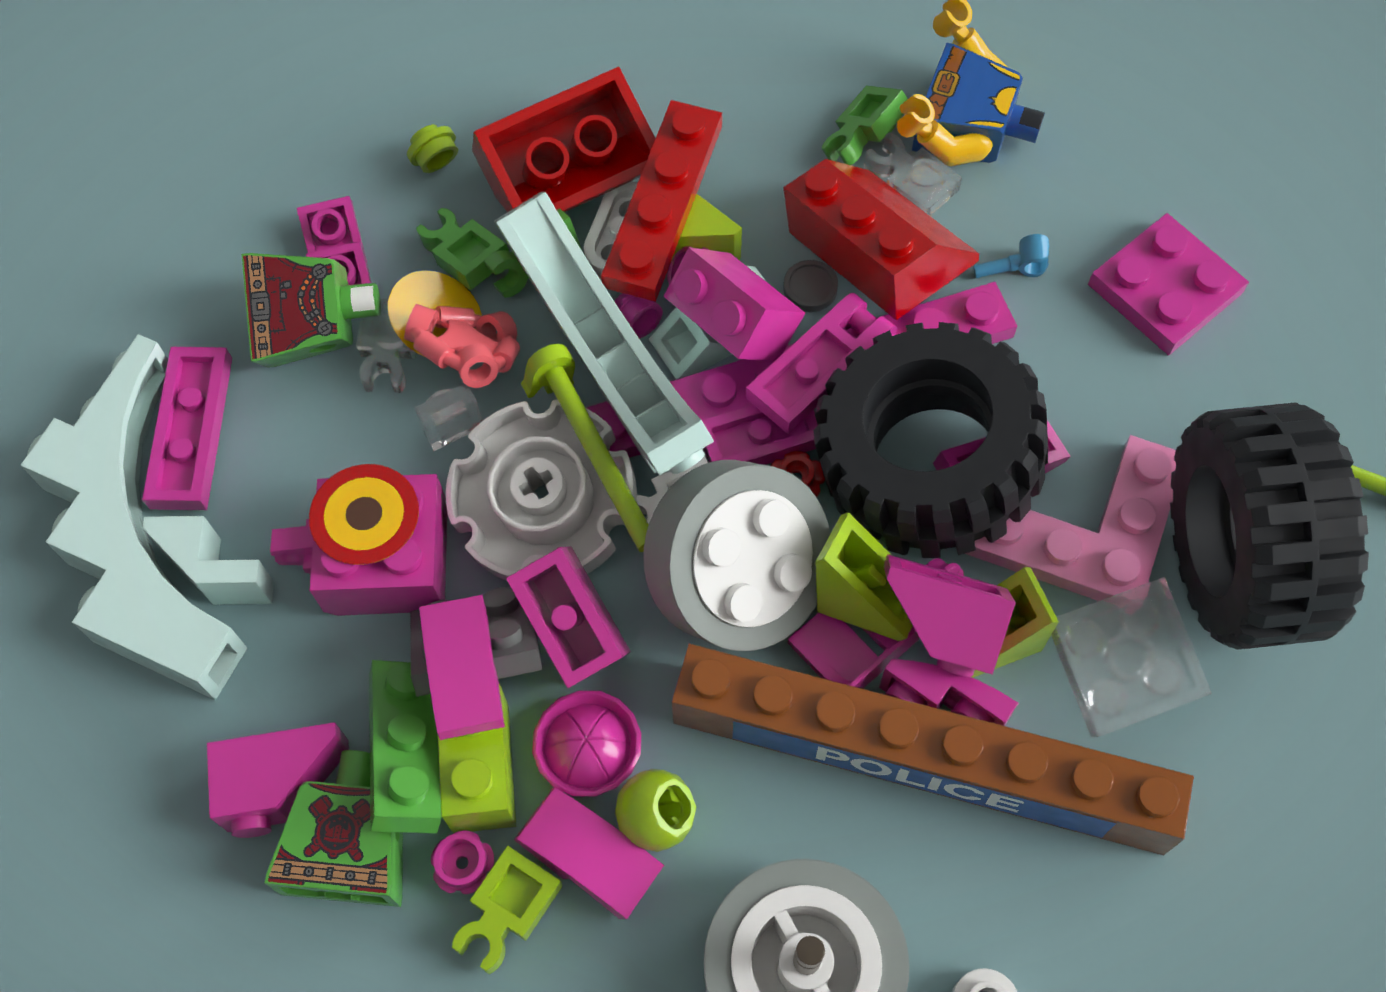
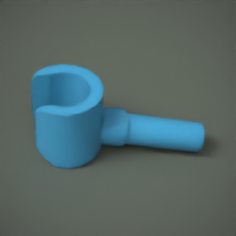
[973,234,1049,278]

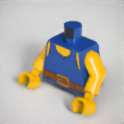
[897,0,1045,167]

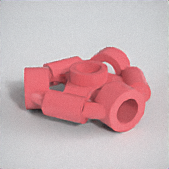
[404,304,520,388]

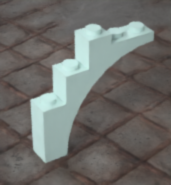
[494,192,714,475]
[21,334,247,700]

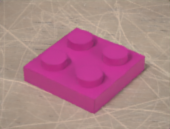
[1088,213,1249,356]

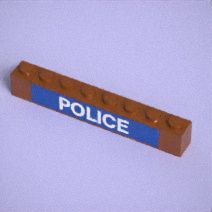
[672,644,1194,855]

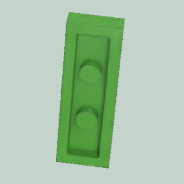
[369,660,441,833]

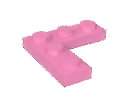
[965,435,1176,614]

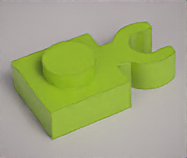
[452,846,563,975]

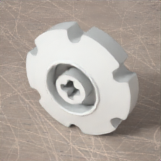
[446,400,637,581]

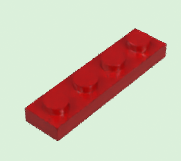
[601,100,722,302]

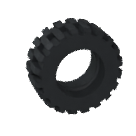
[813,322,1048,558]
[1170,402,1369,650]

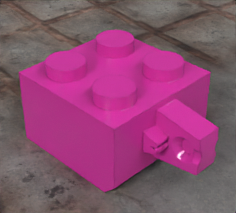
[270,474,448,616]

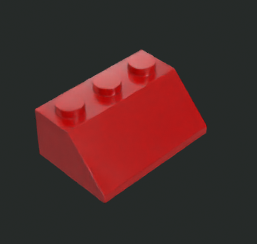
[472,66,655,212]
[783,159,979,320]

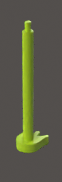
[521,344,649,552]

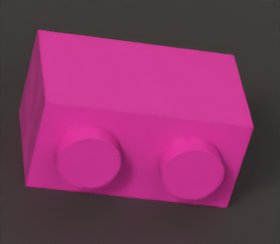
[664,247,805,361]
[506,546,631,688]

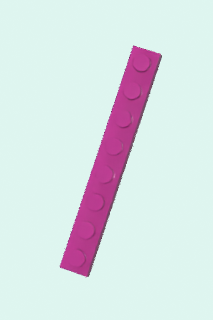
[586,281,1018,458]

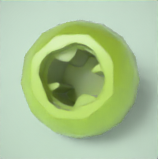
[614,769,696,852]

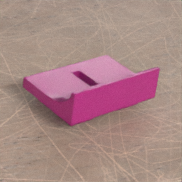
[787,613,920,689]

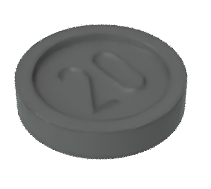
[783,260,838,312]

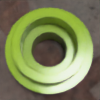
[406,124,458,173]

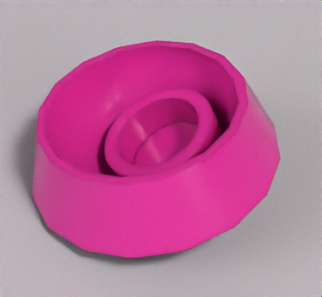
[532,690,641,797]

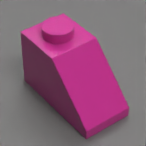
[884,554,1016,677]
[207,722,349,838]

